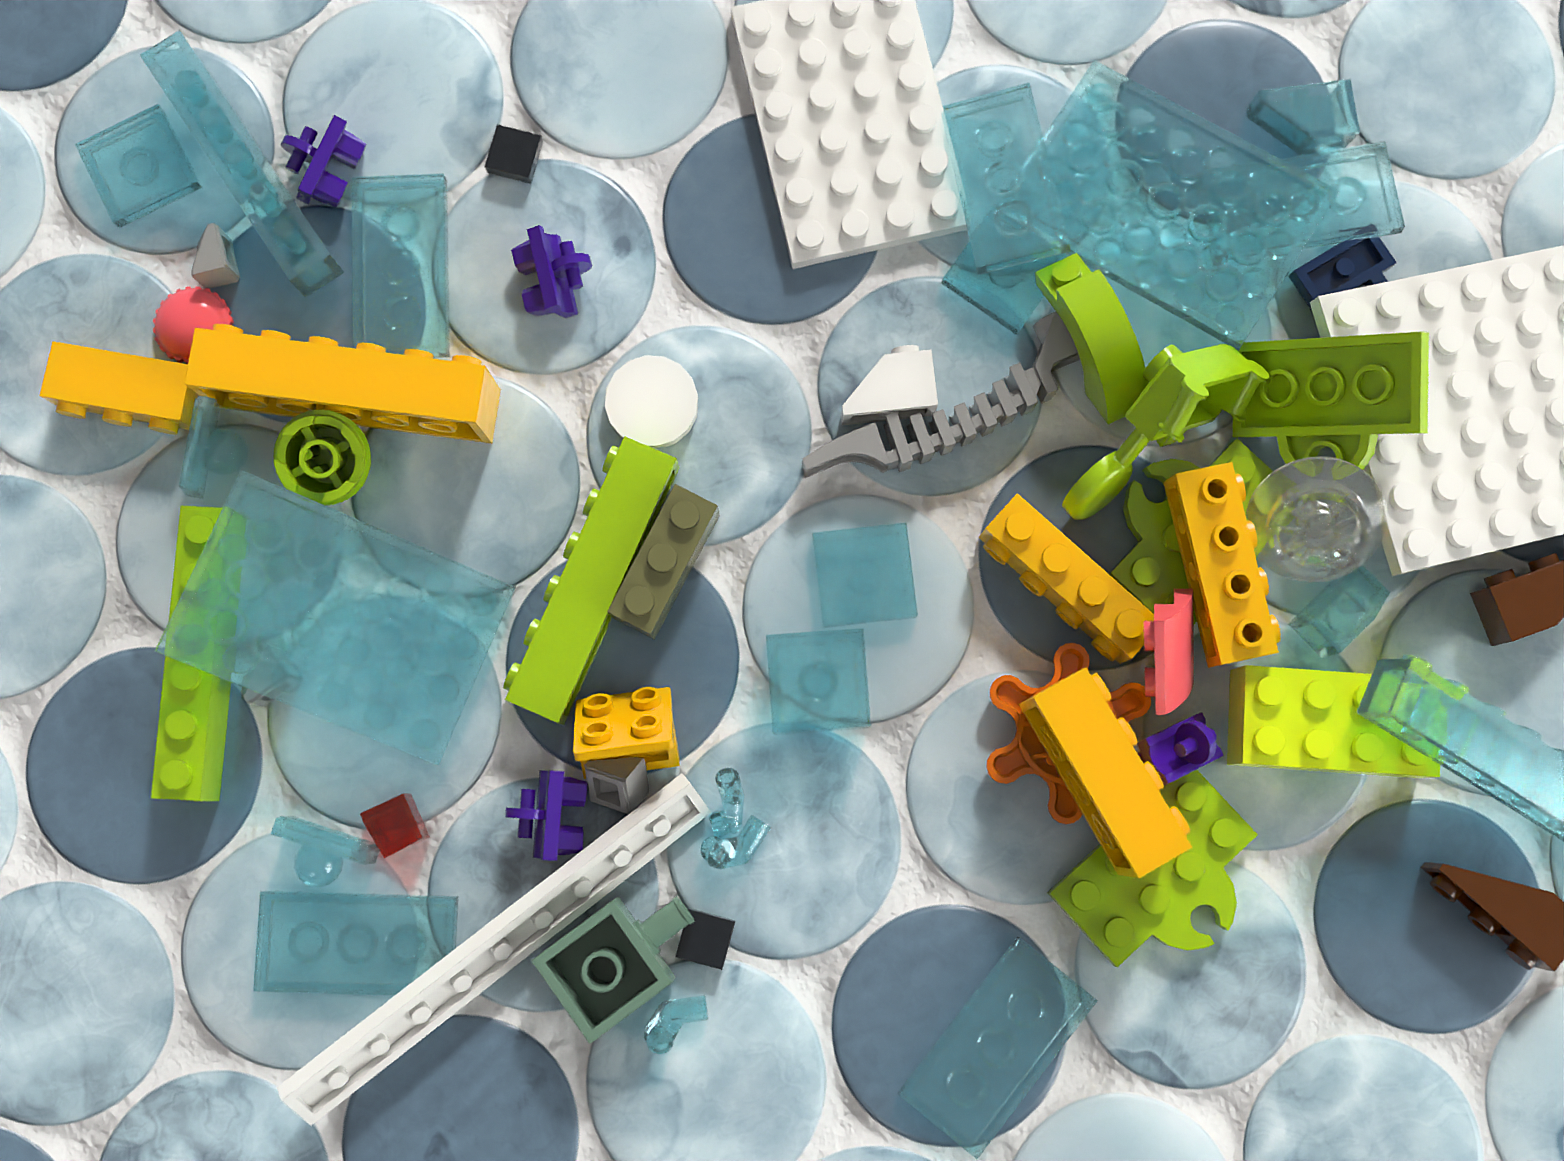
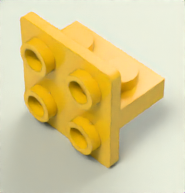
[573,687,680,779]

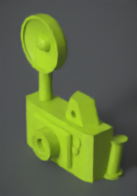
[1062,344,1269,520]

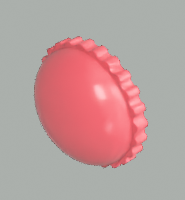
[153,286,234,364]

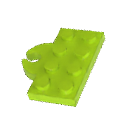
[1233,331,1429,483]
[1108,438,1307,624]
[1047,770,1258,968]

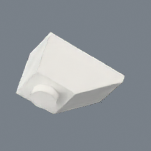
[841,345,938,425]

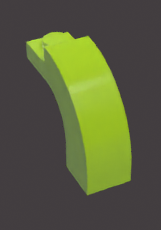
[1035,253,1148,425]

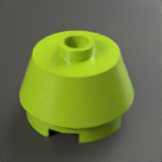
[273,409,371,506]

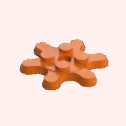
[986,643,1151,824]

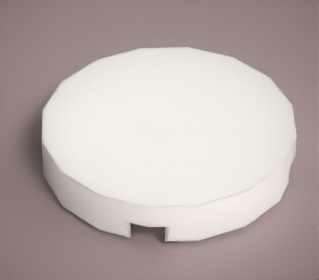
[605,355,698,448]

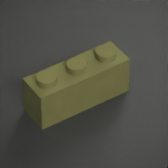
[607,484,720,640]

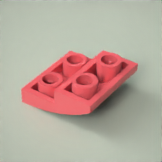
[1144,588,1194,715]

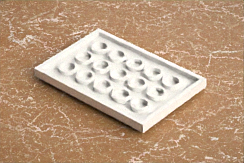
[731,0,973,269]

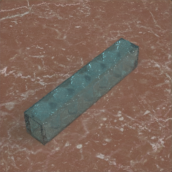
[140,30,345,298]
[1356,655,1564,842]

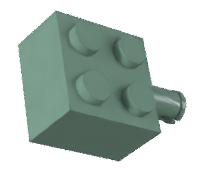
[531,896,695,1044]

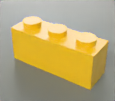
[39,341,203,435]

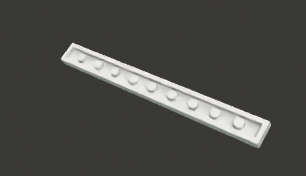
[277,773,712,1126]

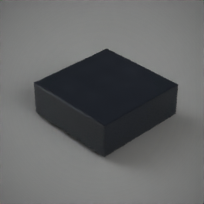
[485,124,543,184]
[675,908,736,970]

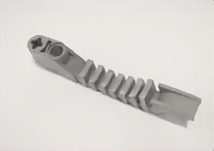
[802,311,1080,478]

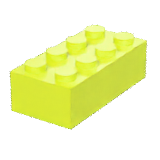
[1227,665,1442,778]

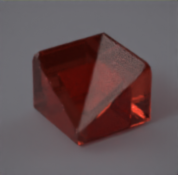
[360,793,430,858]

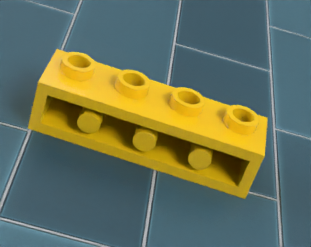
[1164,462,1281,668]
[978,493,1154,664]

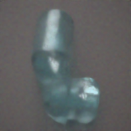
[709,768,745,837]
[700,814,771,870]
[644,995,709,1054]

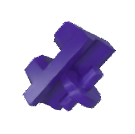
[280,115,366,207]
[511,225,592,318]
[1137,712,1224,785]
[505,770,587,861]

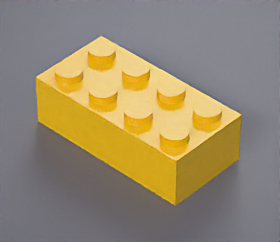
[1019,667,1192,878]

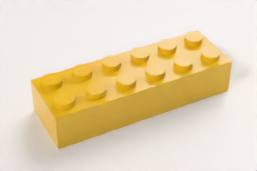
[184,324,501,444]

